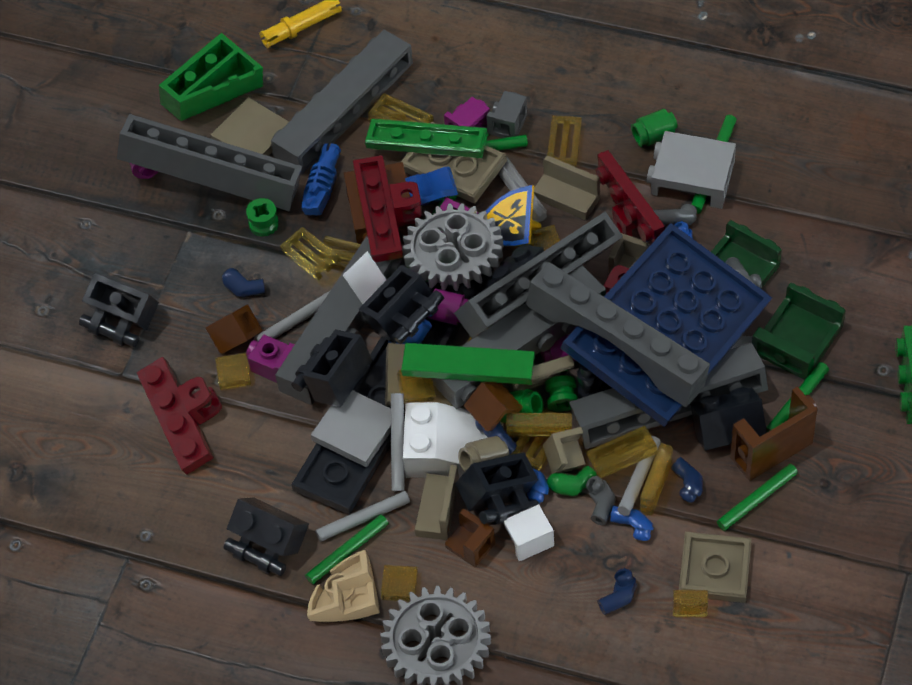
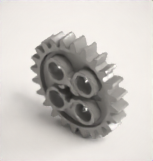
[402,203,504,291]
[380,586,491,685]

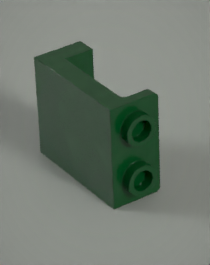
[711,220,782,289]
[752,283,846,380]

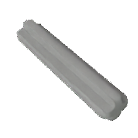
[498,157,547,222]

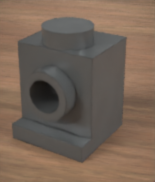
[487,91,527,138]

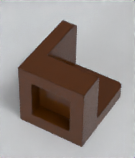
[205,304,263,354]
[463,382,523,431]
[445,508,495,567]

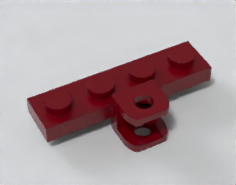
[596,150,665,245]
[353,155,422,263]
[136,356,222,475]

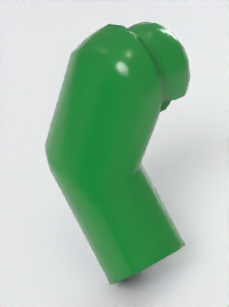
[547,465,597,496]

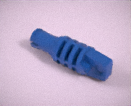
[302,143,341,216]

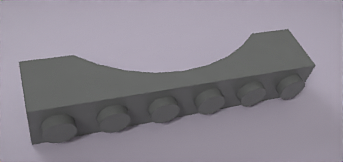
[526,262,710,407]

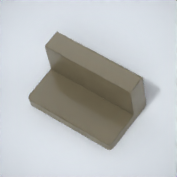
[534,156,600,220]
[415,465,459,540]

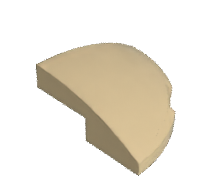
[307,550,380,622]

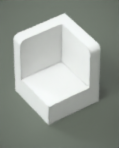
[504,504,554,561]

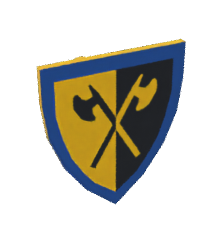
[486,185,541,247]

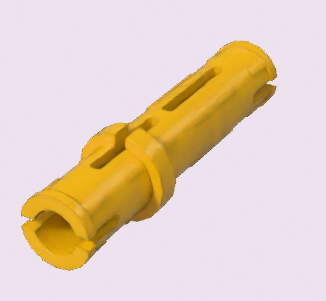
[259,0,342,49]

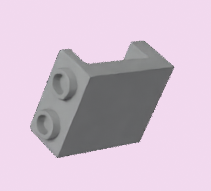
[647,131,736,209]

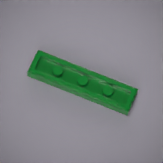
[365,119,488,158]
[401,343,535,385]

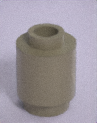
[458,436,509,472]

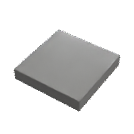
[311,390,391,467]

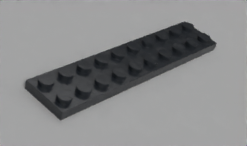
[291,251,494,515]

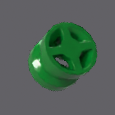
[246,198,279,237]
[544,375,578,412]

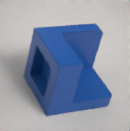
[405,166,458,206]

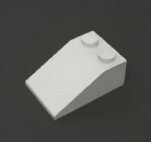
[403,402,504,478]

